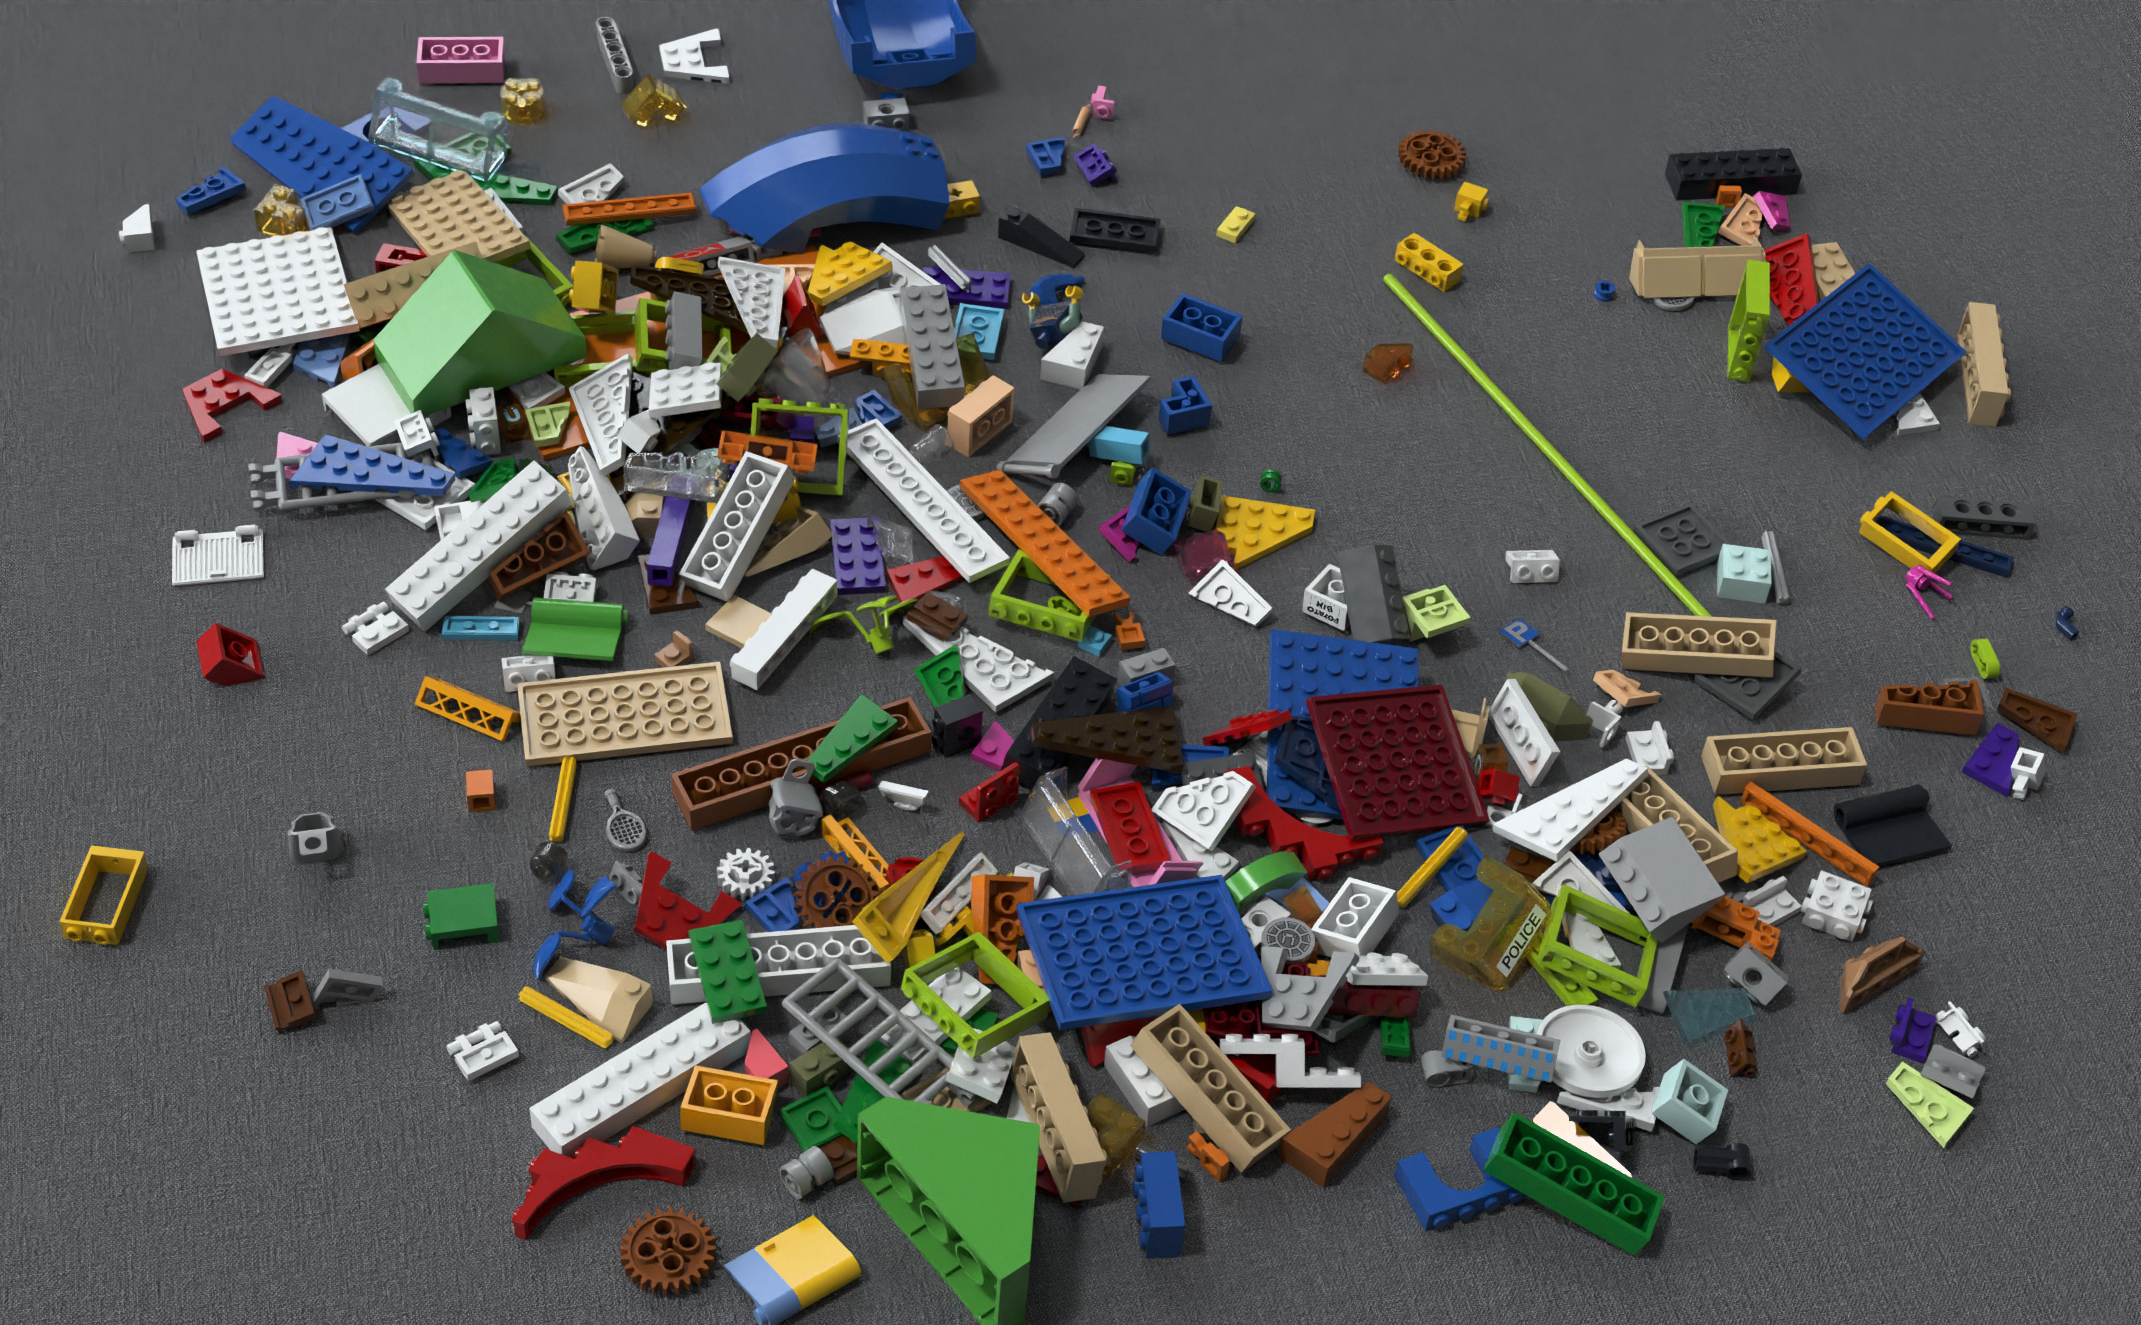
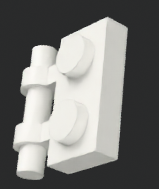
[342,602,409,656]
[446,1021,519,1081]

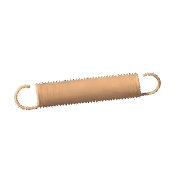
[1072,104,1090,139]

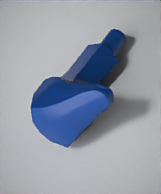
[1029,273,1085,305]

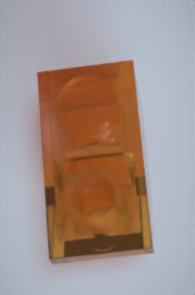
[1363,343,1413,384]

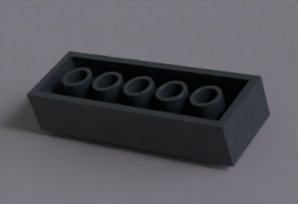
[1665,148,1802,201]
[1001,656,1118,796]

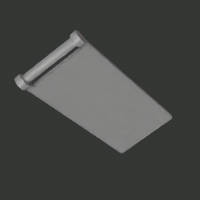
[997,374,1151,478]

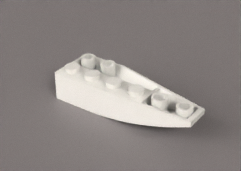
[568,446,640,570]

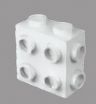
[465,387,501,455]
[1800,870,1873,942]

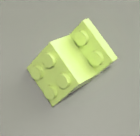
[1402,585,1471,642]

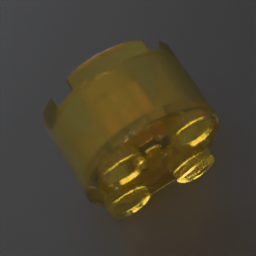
[500,78,545,125]

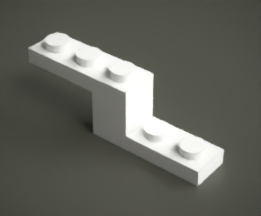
[1220,1034,1361,1088]

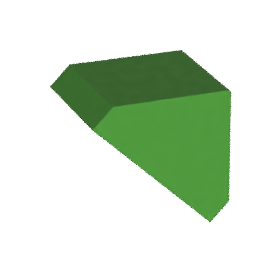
[373,250,587,417]
[857,1096,1040,1325]

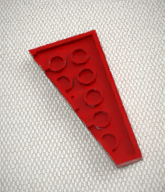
[1764,233,1819,326]

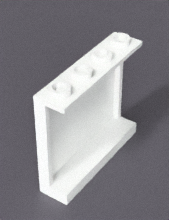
[322,364,451,447]

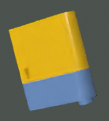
[724,1215,861,1325]

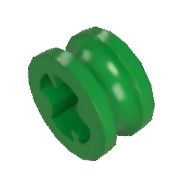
[1260,469,1282,493]

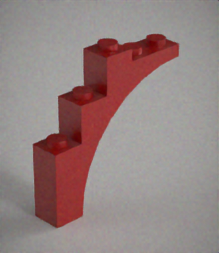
[1225,766,1384,880]
[512,1126,696,1240]

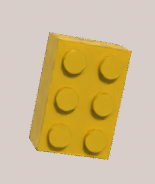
[569,261,619,313]

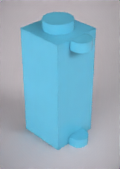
[1087,426,1150,465]

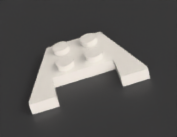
[659,29,729,84]

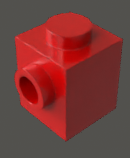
[1478,769,1520,806]

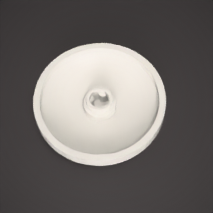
[1537,1005,1646,1098]

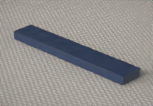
[1874,515,2014,578]

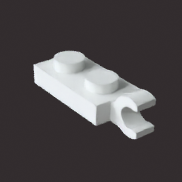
[244,343,297,388]

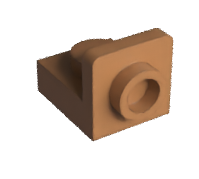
[654,630,694,668]

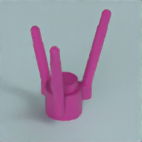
[1905,565,1953,620]

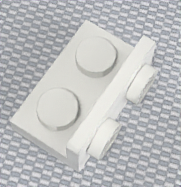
[394,410,440,457]
[1505,550,1560,583]
[544,571,599,602]
[502,655,555,692]
[1625,721,1674,775]
[1743,876,1802,927]

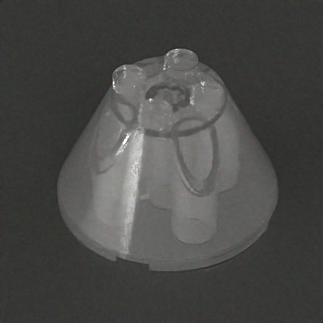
[751,328,834,416]

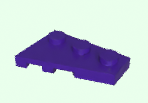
[1962,723,2019,797]

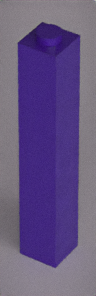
[647,477,695,586]

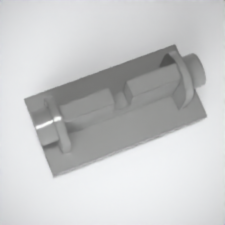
[609,860,643,910]

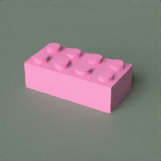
[417,37,505,84]

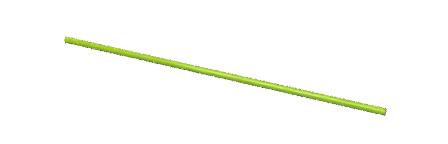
[1383,273,1712,617]

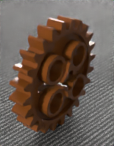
[1398,129,1466,180]
[1570,808,1627,854]
[793,856,880,928]
[620,1206,716,1297]

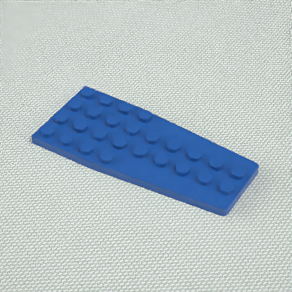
[230,96,415,235]

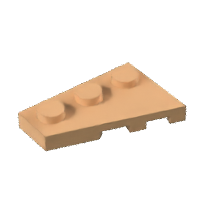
[1718,193,1762,246]

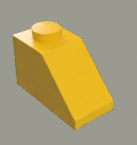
[902,929,935,969]

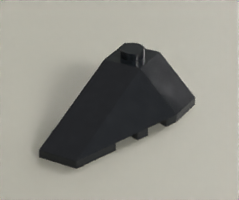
[998,206,1084,268]

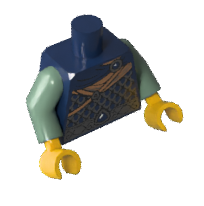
[1022,286,1083,349]

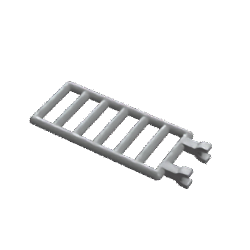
[249,442,433,511]
[782,958,977,1108]

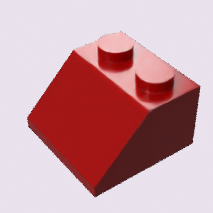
[781,275,822,345]
[196,623,264,686]

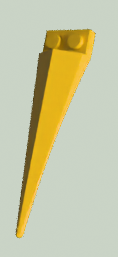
[852,832,964,963]

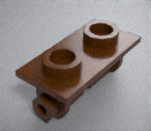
[1724,1018,1758,1078]

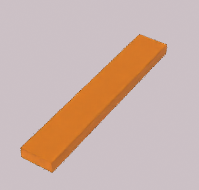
[562,192,697,226]
[1740,781,1879,887]

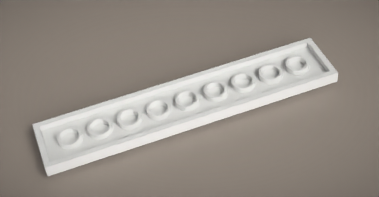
[837,418,1010,583]

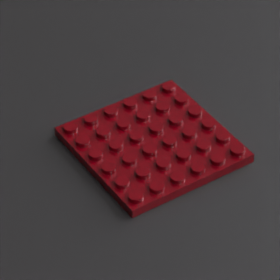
[1305,684,1489,840]

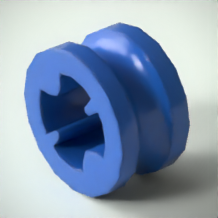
[1594,281,1615,302]

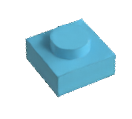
[1078,626,1112,657]

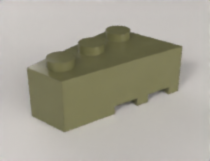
[716,333,778,402]

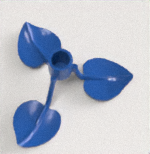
[533,869,618,981]

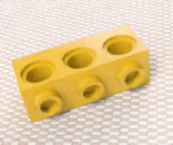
[1395,233,1464,292]

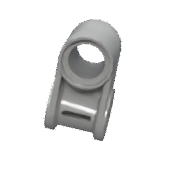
[1420,1050,1475,1087]

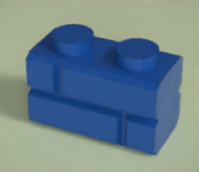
[1116,672,1173,712]

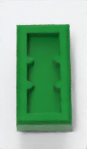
[1379,1016,1410,1058]

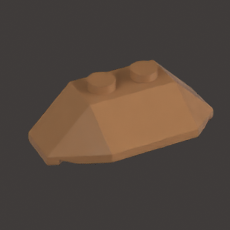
[1839,936,1925,1014]

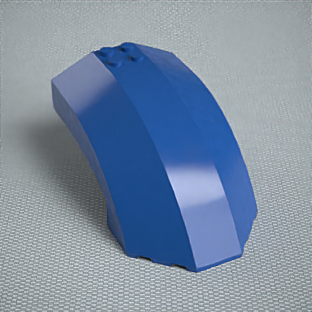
[828,0,976,90]
[700,123,950,254]

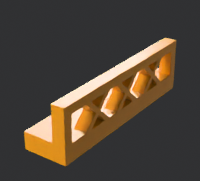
[415,676,521,741]
[822,814,889,899]

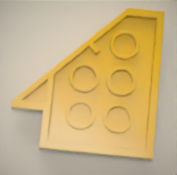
[808,242,893,306]
[1212,495,1315,570]
[1713,796,1807,883]

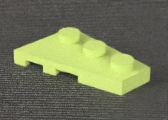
[1886,1061,1974,1148]

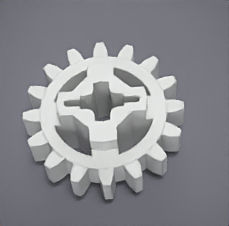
[717,848,775,901]

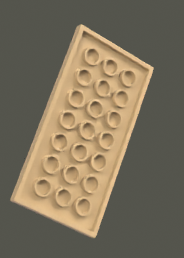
[385,169,531,263]
[517,662,733,766]

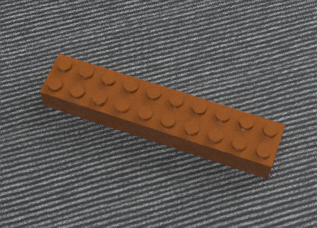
[671,697,932,831]

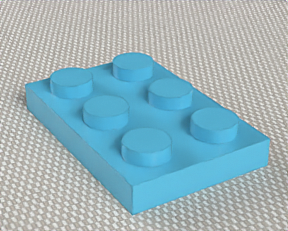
[954,303,1004,360]

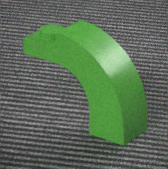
[1225,851,1307,913]

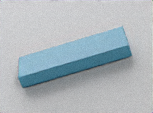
[442,616,520,641]

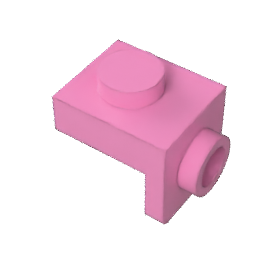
[1091,85,1115,120]

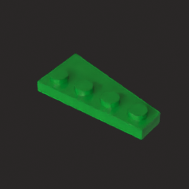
[468,457,518,503]

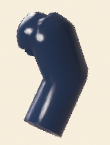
[2055,606,2079,640]

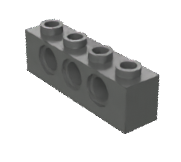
[1932,497,2035,540]

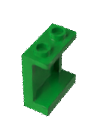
[423,883,500,949]

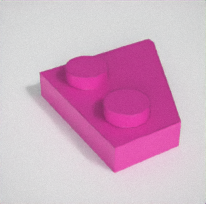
[1753,191,1790,232]
[1098,505,1140,563]
[971,721,1014,771]

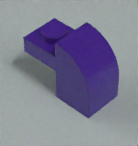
[790,416,814,443]

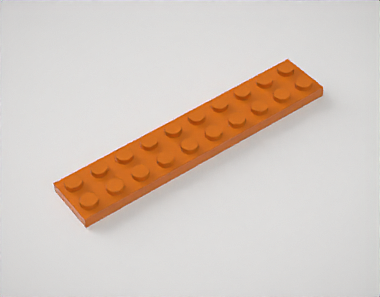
[959,470,1131,617]

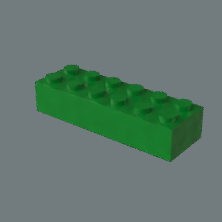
[1483,1112,1665,1256]

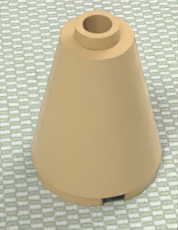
[594,225,656,269]

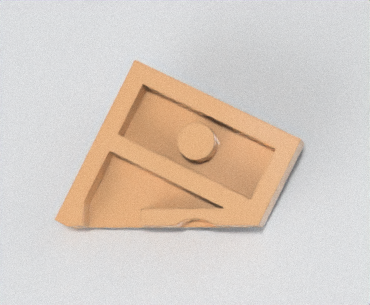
[1593,670,1661,707]

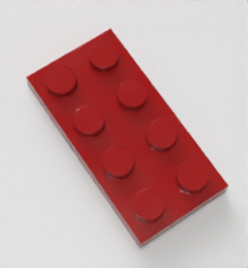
[1090,781,1171,876]

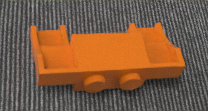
[717,430,817,475]
[1691,896,1781,961]

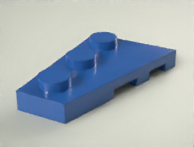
[176,166,247,215]
[430,429,493,479]
[1152,745,1229,790]

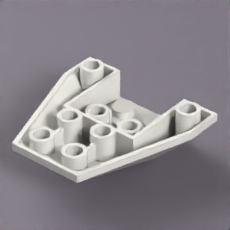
[819,287,906,355]

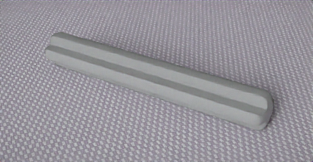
[1761,531,1790,605]

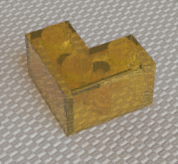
[621,73,686,127]
[254,184,308,236]
[1086,1091,1146,1177]

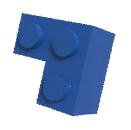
[1158,375,1212,435]

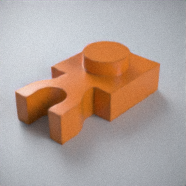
[1114,611,1145,650]
[1186,1131,1230,1182]

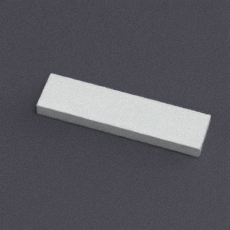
[920,852,998,934]

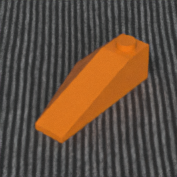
[971,874,1034,984]

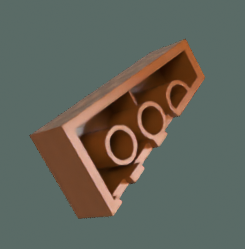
[487,510,590,601]
[1874,680,1984,735]
[1278,1081,1392,1188]

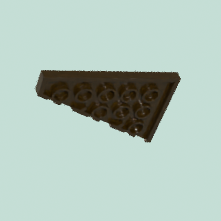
[630,264,748,333]
[609,389,734,502]
[1030,706,1184,773]

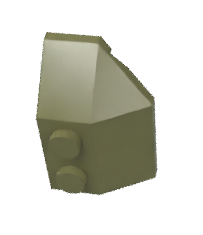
[1504,672,1593,742]

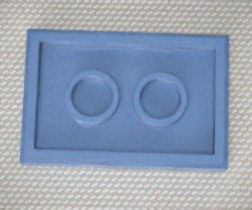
[300,174,375,231]

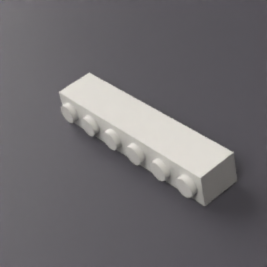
[730,569,837,690]

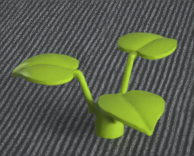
[809,595,919,654]

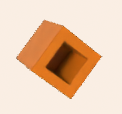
[466,770,496,813]

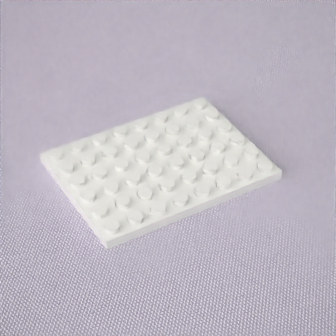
[197,227,360,357]

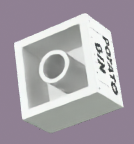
[1302,564,1350,631]

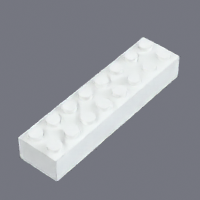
[385,461,572,633]
[666,925,891,1004]
[529,1003,751,1158]

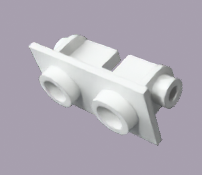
[1936,1002,1986,1058]

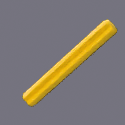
[549,757,577,843]
[1396,827,1468,908]
[519,986,614,1048]

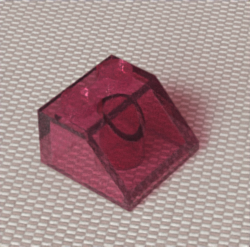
[1172,529,1232,578]

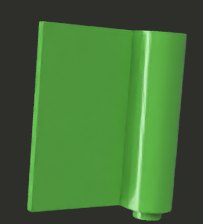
[522,597,629,661]

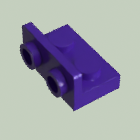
[1073,143,1118,187]
[1889,997,1936,1063]

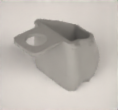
[769,759,823,838]
[287,812,343,864]

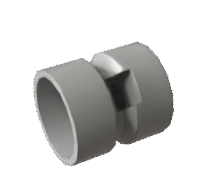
[1037,483,1078,526]
[779,1146,834,1199]

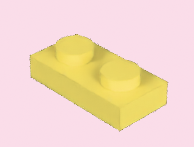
[1216,206,1255,243]

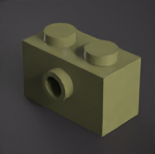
[1187,475,1223,532]
[790,1038,852,1097]

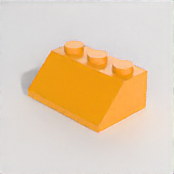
[680,1065,778,1145]

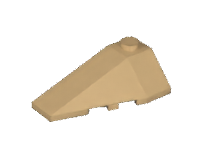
[623,470,668,538]
[744,506,833,577]
[545,956,653,1043]

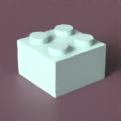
[1717,544,1771,604]
[1651,1059,1728,1144]

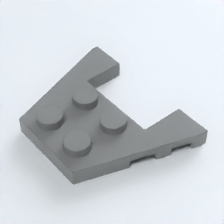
[1261,946,1360,1031]

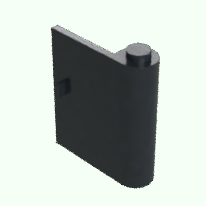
[1833,784,1952,866]

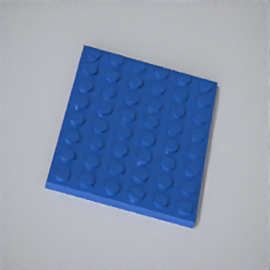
[1764,263,1967,440]
[1266,629,1419,820]
[1016,875,1273,1030]

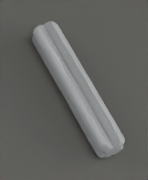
[928,245,972,290]

